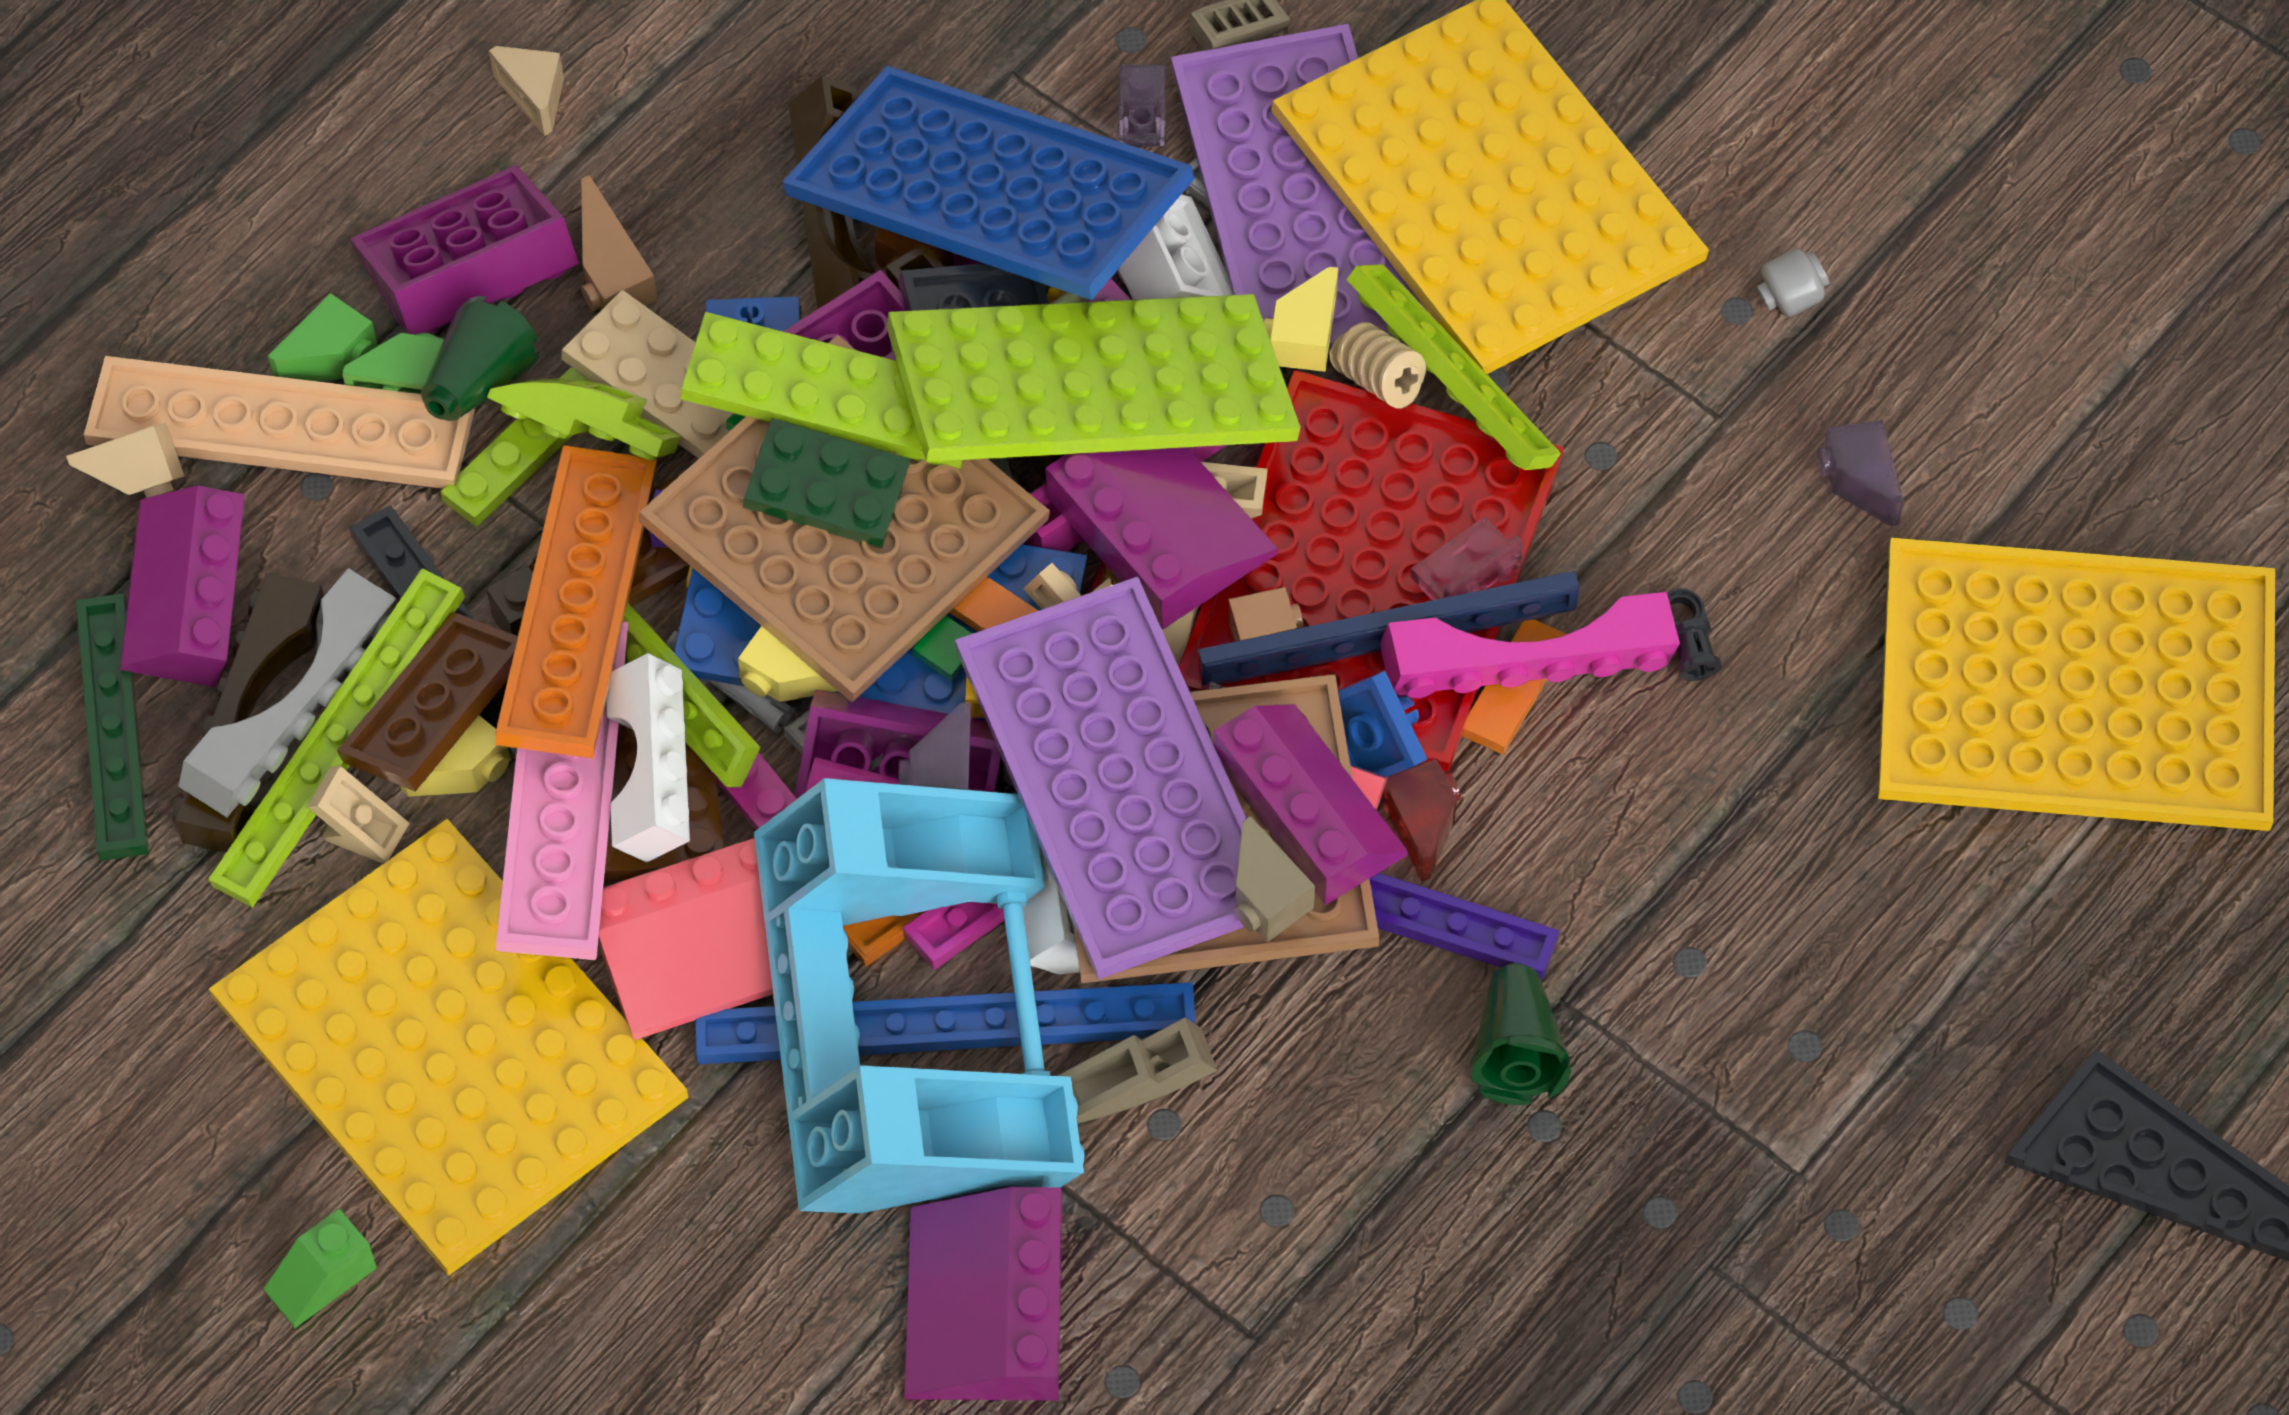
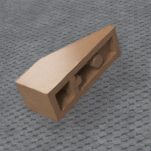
[581,175,658,312]

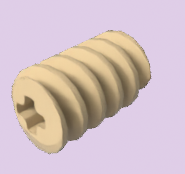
[1329,322,1426,408]

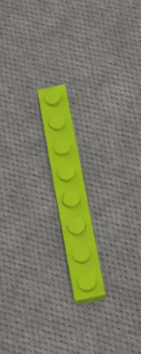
[208,568,465,908]

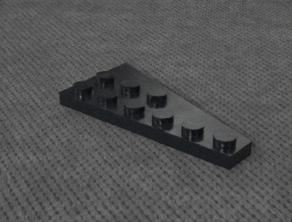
[2005,1049,2289,1261]

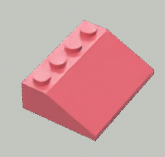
[598,838,773,1040]

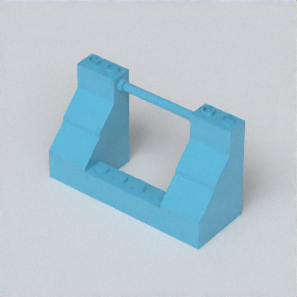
[754,778,1084,1213]

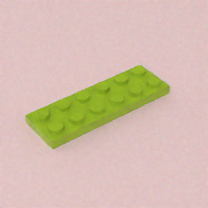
[680,312,963,470]

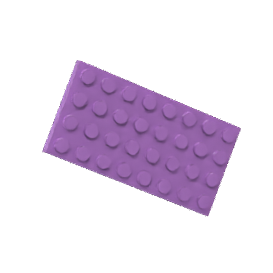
[1171,24,1432,354]
[955,577,1246,980]

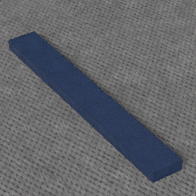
[1198,571,1579,688]

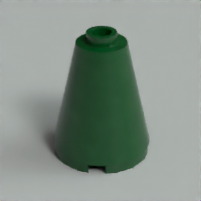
[421,296,539,421]
[1470,963,1571,1105]

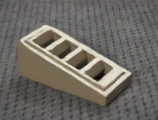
[1189,0,1290,51]

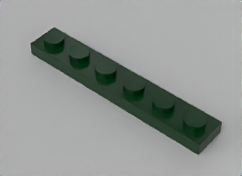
[76,593,149,861]

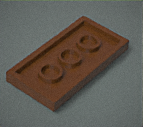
[337,612,518,792]

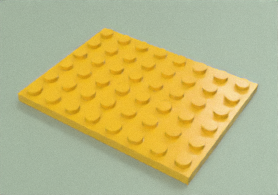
[1271,0,1709,374]
[1878,538,2275,831]
[209,819,689,1276]

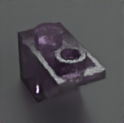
[1118,65,1166,146]

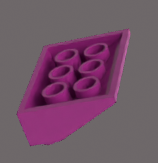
[350,165,579,335]
[1046,447,1278,630]
[904,1187,1063,1401]

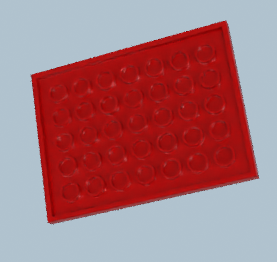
[1178,370,1564,772]

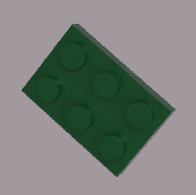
[743,418,910,549]

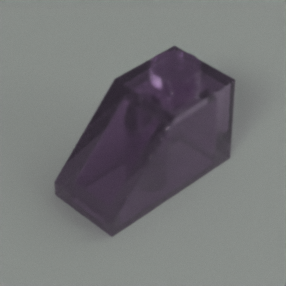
[1817,420,1904,526]
[898,703,971,790]

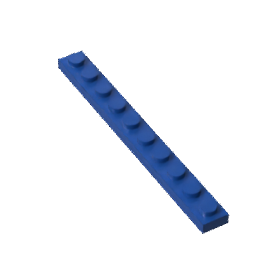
[696,982,1196,1064]

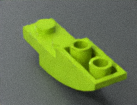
[487,378,681,460]

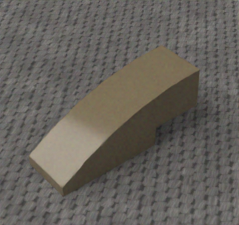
[1058,1018,1218,1124]

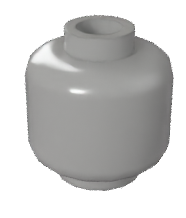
[1757,248,1830,317]

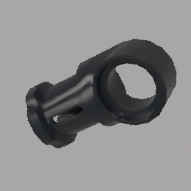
[1667,588,1722,681]

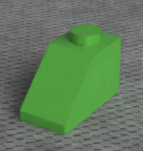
[268,293,378,382]
[342,333,444,394]
[264,1208,377,1329]

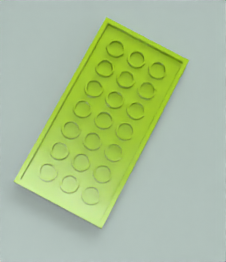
[886,294,1301,462]

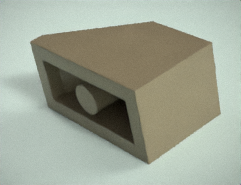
[1234,816,1315,942]

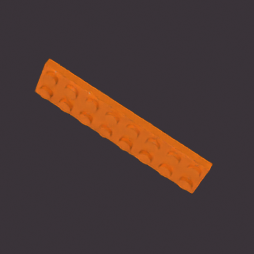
[495,445,657,759]

